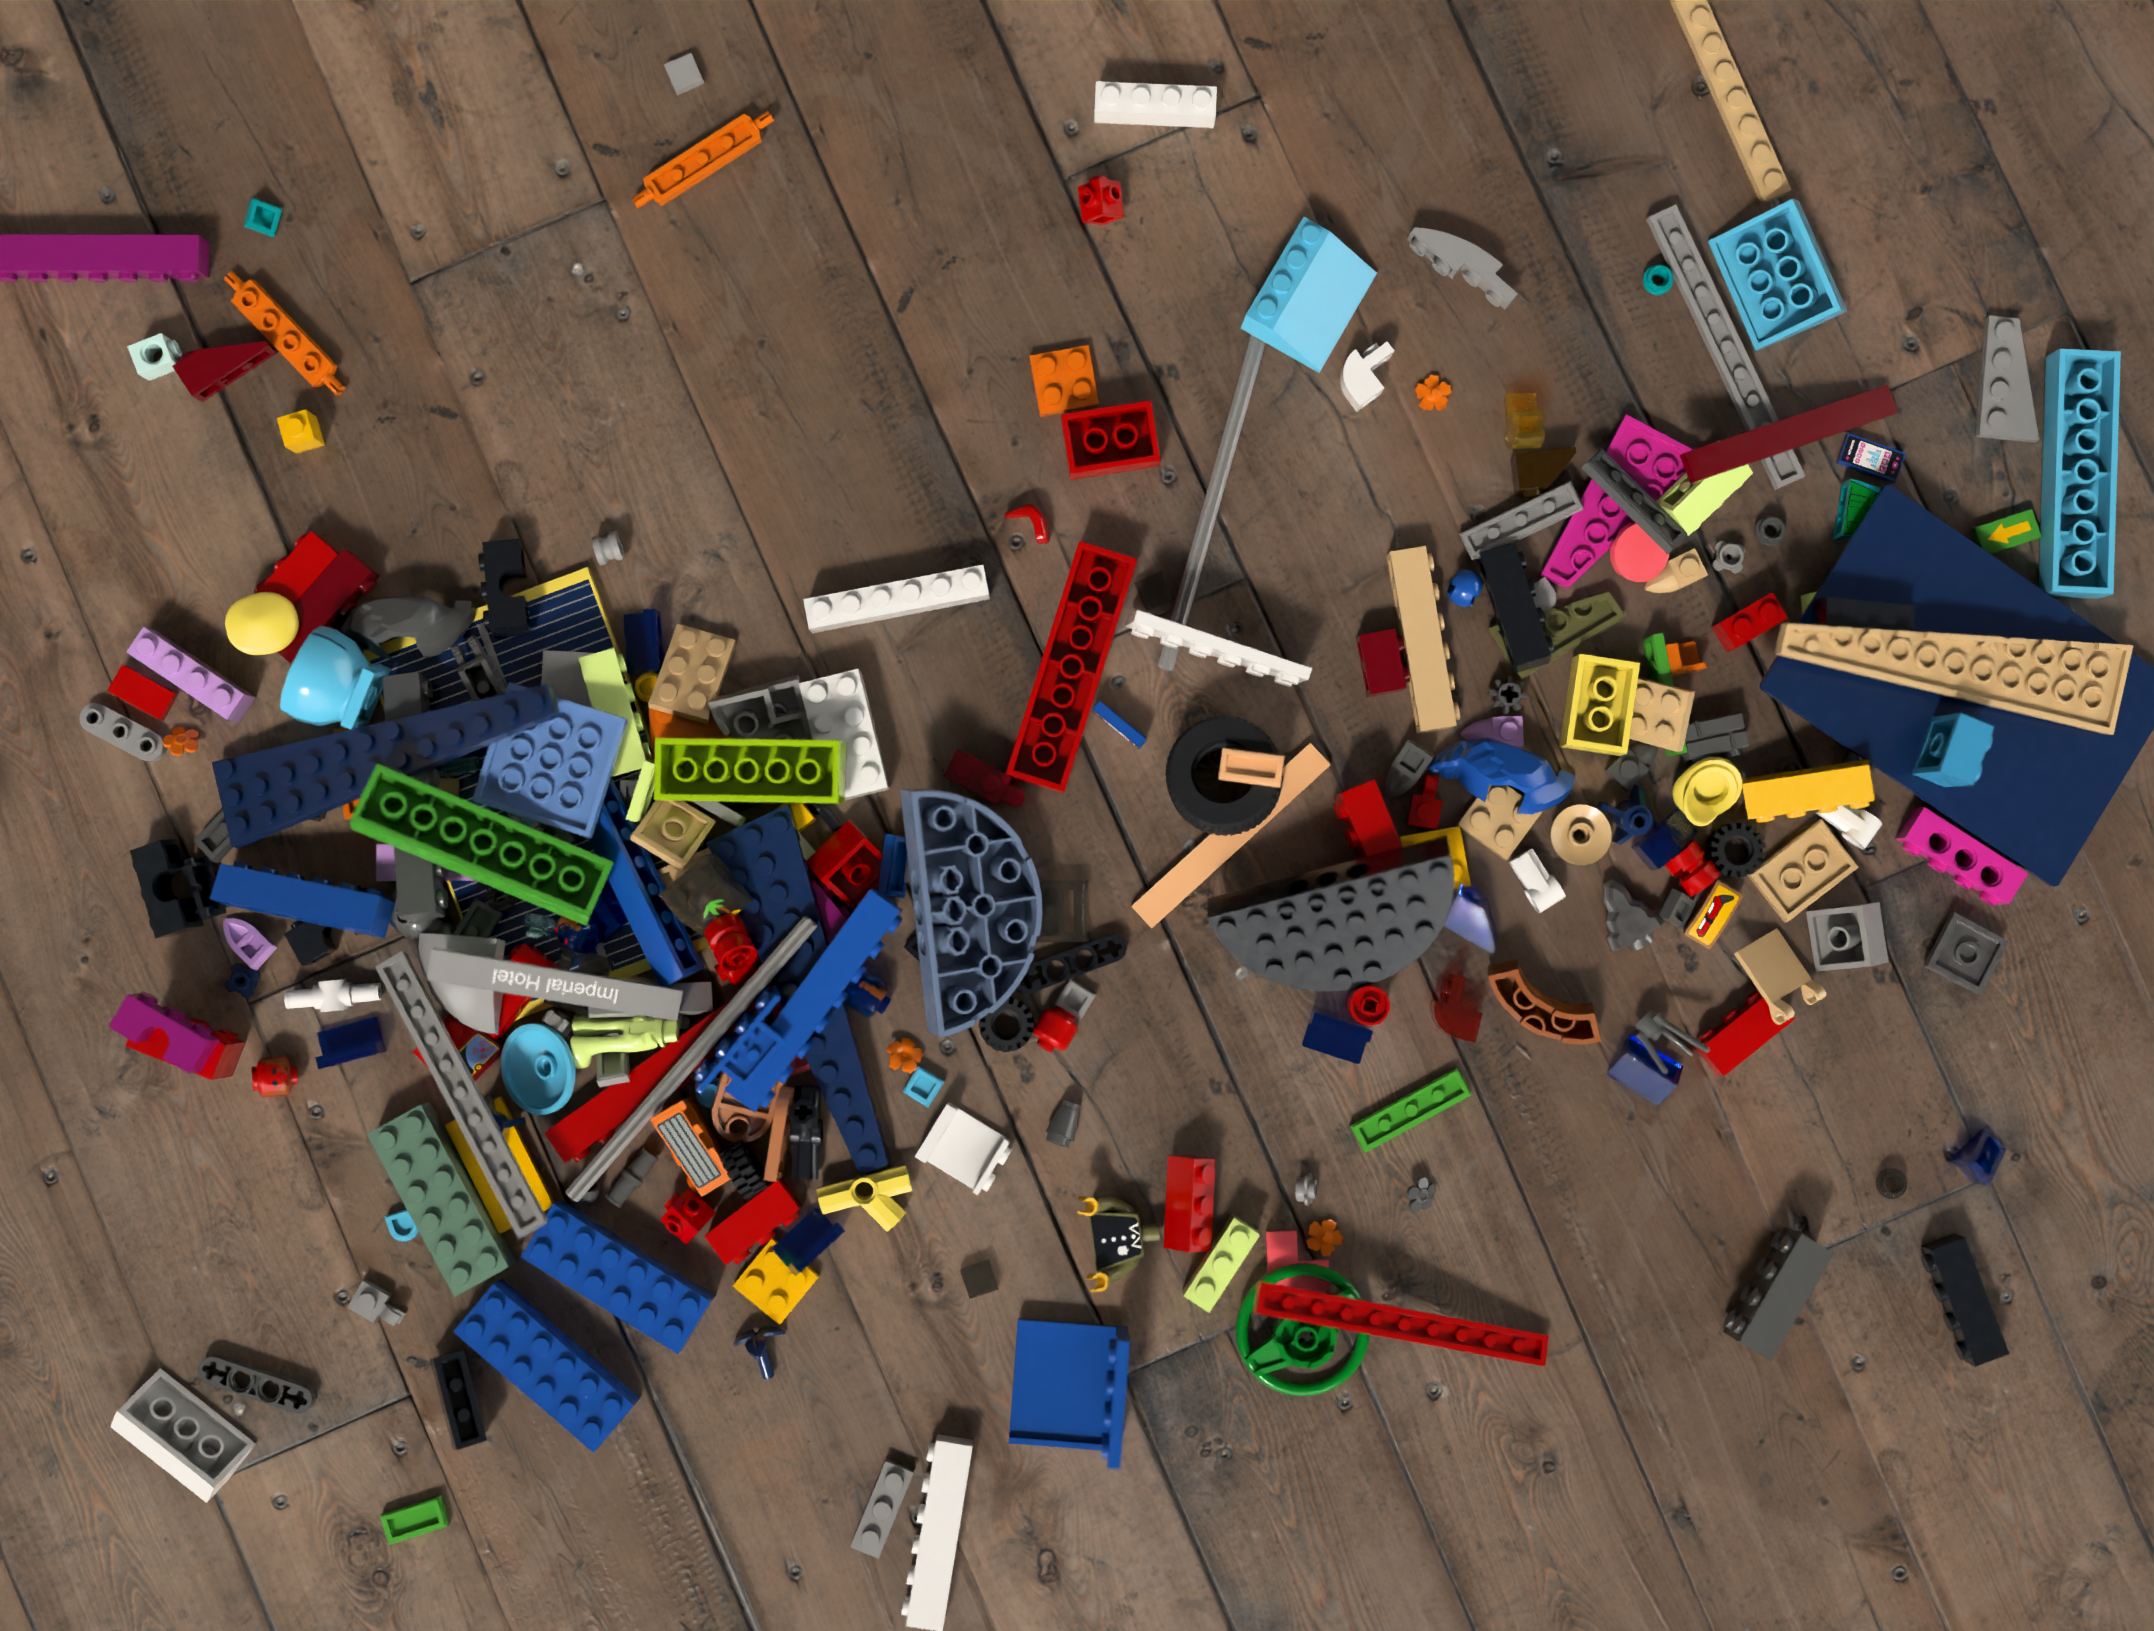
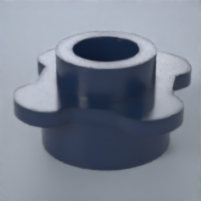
[225,963,260,998]

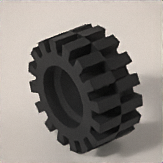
[1705,823,1766,878]
[979,997,1034,1052]
[719,1139,769,1200]

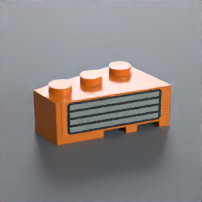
[650,1096,731,1197]

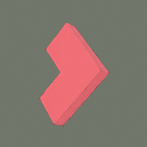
[1265,1229,1330,1292]

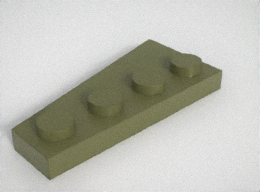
[1488,592,1625,681]

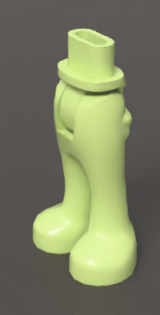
[571,1013,680,1069]

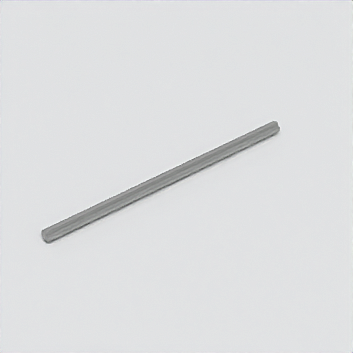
[1158,335,1266,671]
[566,916,817,1202]

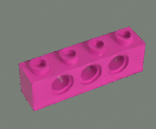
[1895,807,2028,906]

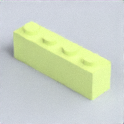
[578,648,652,777]

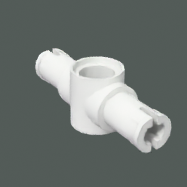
[284,979,382,1012]

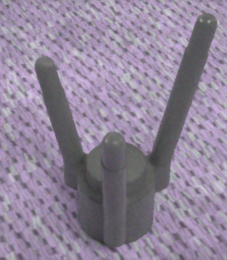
[1634,1009,1710,1074]

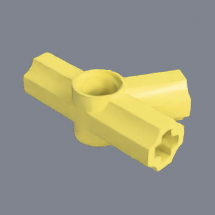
[816,1164,912,1232]

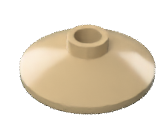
[1550,804,1612,865]

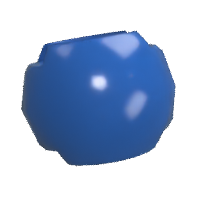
[1446,568,1484,607]

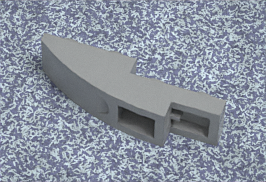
[1407,227,1518,309]

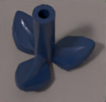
[733,1326,786,1379]

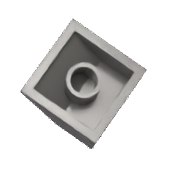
[1806,902,1889,972]

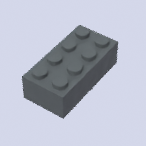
[1723,1227,1834,1361]

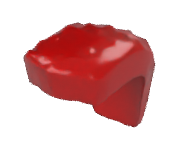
[1004,504,1050,544]

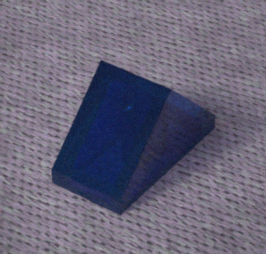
[1950,1127,2006,1186]

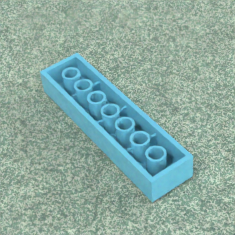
[2038,349,2121,599]

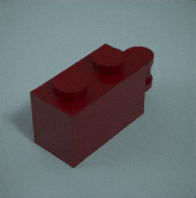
[943,749,1025,808]

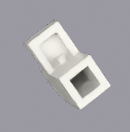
[1340,342,1394,412]

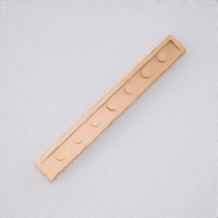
[1131,743,1331,929]

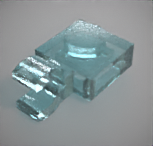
[523,913,561,939]

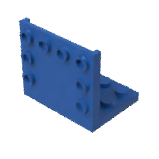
[1008,1318,1130,1469]

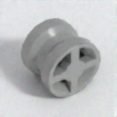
[592,530,625,566]

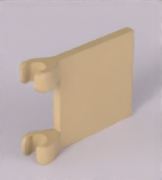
[1734,928,1826,1025]

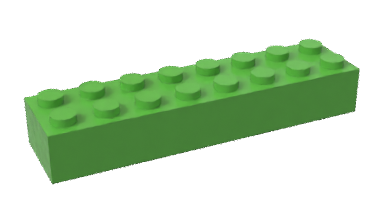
[350,764,613,926]

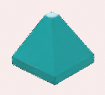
[244,198,282,238]

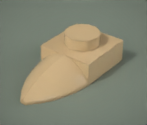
[1644,548,1708,593]

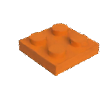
[1029,345,1099,417]

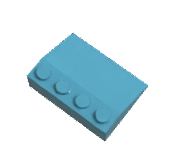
[1708,198,1847,351]
[1240,217,1377,373]

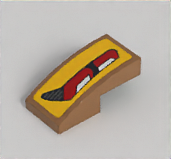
[1683,878,1744,950]

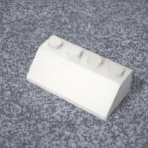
[110,1368,256,1503]

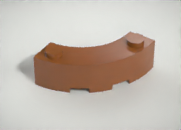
[1488,959,1602,1044]

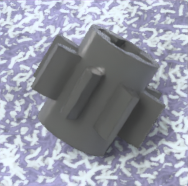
[1487,676,1527,715]

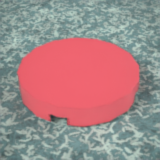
[1610,522,1669,582]

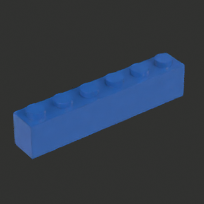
[210,861,395,938]

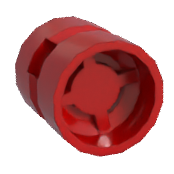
[1662,839,1721,897]
[704,914,757,973]
[1346,985,1390,1026]

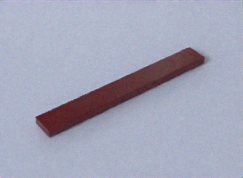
[1680,385,1898,484]

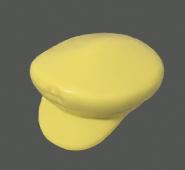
[225,592,299,655]
[1672,757,1743,826]

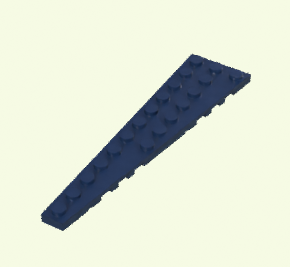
[212,684,560,848]
[706,804,890,1176]

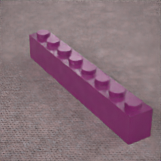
[0,234,209,283]

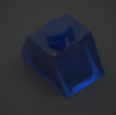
[1631,808,1698,870]
[1444,884,1498,954]

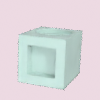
[127,333,182,381]

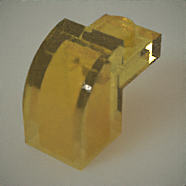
[1504,393,1545,449]

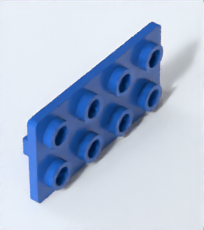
[694,984,785,1094]

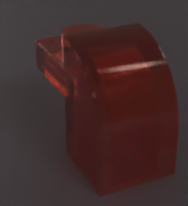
[1430,974,1483,1043]

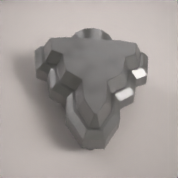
[1602,879,1665,952]

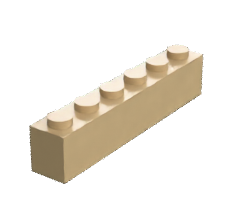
[1386,546,1460,734]

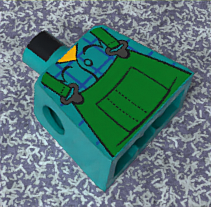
[1833,479,1881,541]

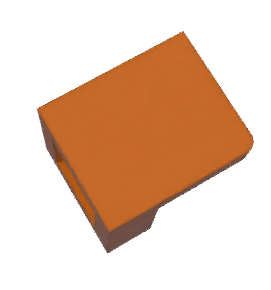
[1666,641,1707,676]

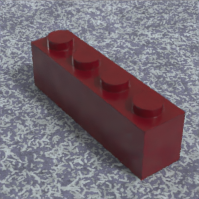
[278,548,380,664]

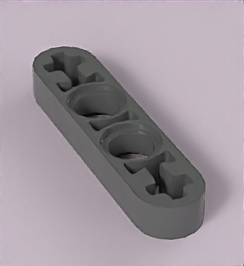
[197,1354,317,1414]

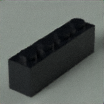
[1478,543,1554,674]
[1921,1233,2010,1367]

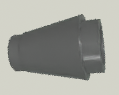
[1045,1100,1080,1148]

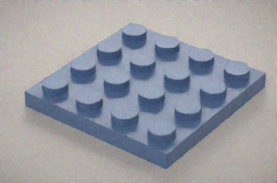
[472,682,629,838]

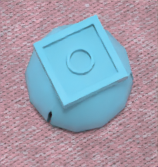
[280,625,391,730]

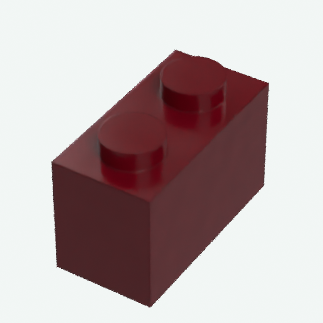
[1356,628,1410,697]

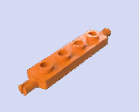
[631,110,774,209]
[224,271,346,396]

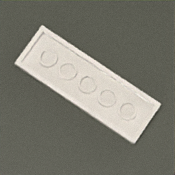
[1125,610,1312,687]

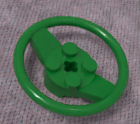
[1236,1263,1370,1396]

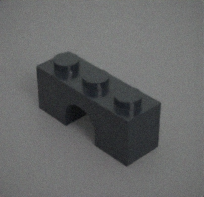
[478,538,531,638]
[130,838,204,939]
[284,886,373,966]

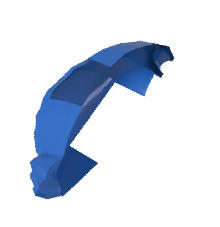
[1428,737,1575,815]

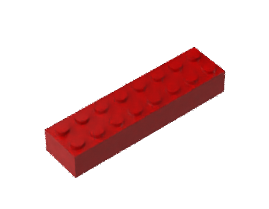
[1006,541,1137,794]

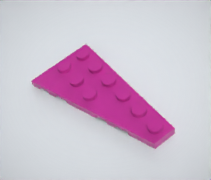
[1540,414,1693,589]

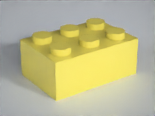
[1559,654,1640,756]

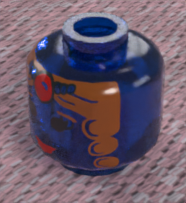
[555,915,601,954]
[846,973,892,1018]

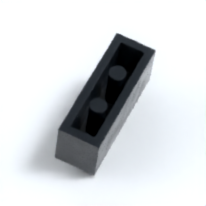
[1811,597,1915,632]
[430,1349,487,1451]

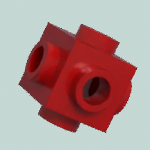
[1078,175,1124,226]
[660,1188,716,1245]

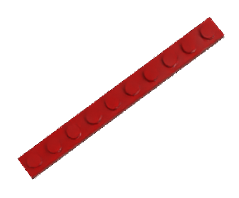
[1253,1282,1549,1366]

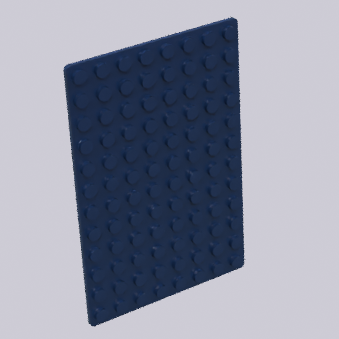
[1760,485,2154,887]

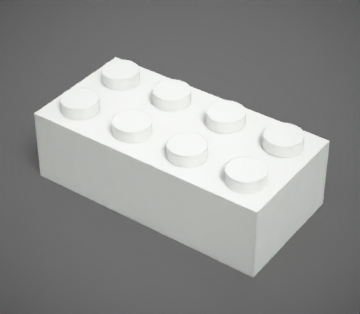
[799,669,890,800]

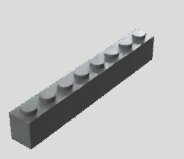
[382,672,448,921]

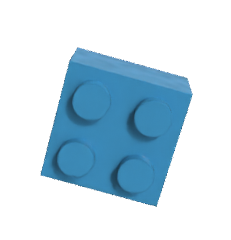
[1912,713,1994,787]

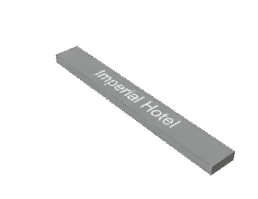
[426,948,683,1021]

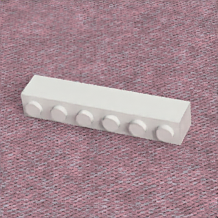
[803,565,990,633]
[902,1434,974,1631]

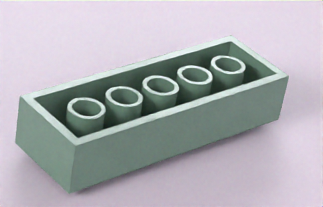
[366,1102,517,1297]

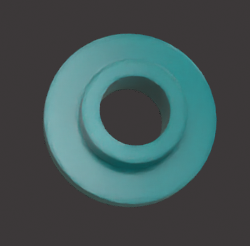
[1642,264,1673,295]

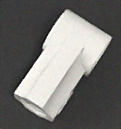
[1816,805,1882,849]
[1509,848,1566,914]

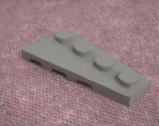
[1975,315,2039,443]

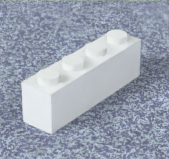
[1094,81,1217,128]

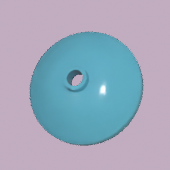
[501,1023,576,1115]

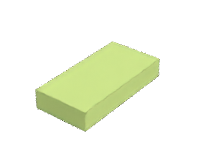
[626,759,655,822]

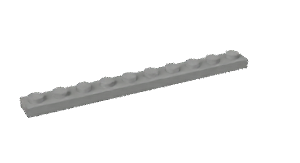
[1646,204,1805,491]
[375,951,549,1238]

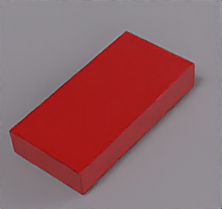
[107,664,178,721]

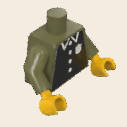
[1077,1196,1160,1292]

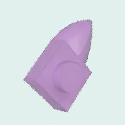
[1461,716,1524,747]
[223,918,277,971]

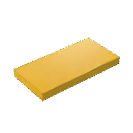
[445,1097,555,1234]

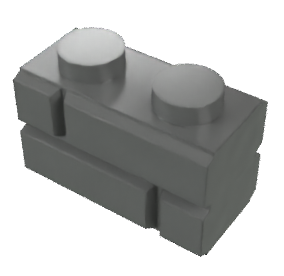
[1681,711,1749,764]

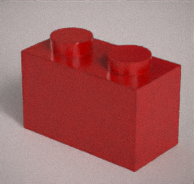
[1711,592,1788,653]

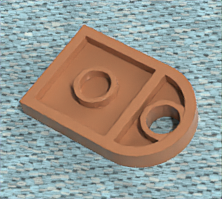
[711,1072,784,1143]
[764,1086,795,1182]

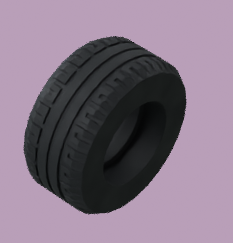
[1165,715,1283,836]

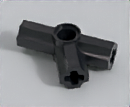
[790,1085,823,1180]

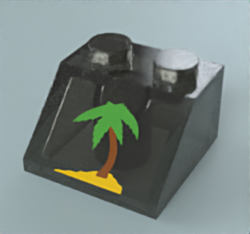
[659,853,753,937]

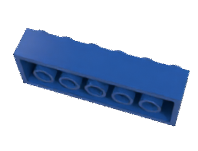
[521,1200,716,1354]
[453,1279,640,1453]

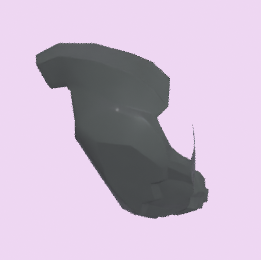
[339,597,476,659]

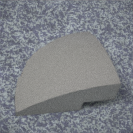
[708,675,813,740]
[418,933,506,1034]

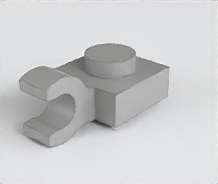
[347,1280,406,1326]

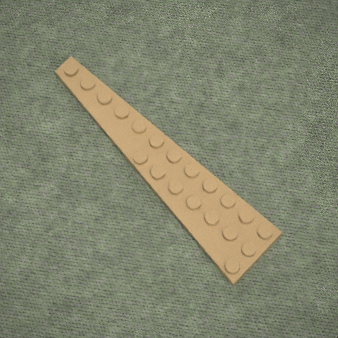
[1775,623,2133,735]

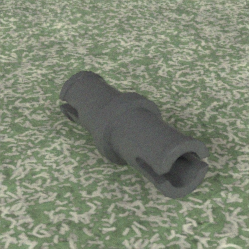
[605,1147,659,1208]

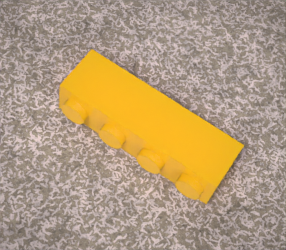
[1742,759,1875,822]

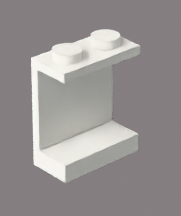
[915,1102,1012,1195]

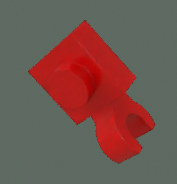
[1406,775,1443,830]

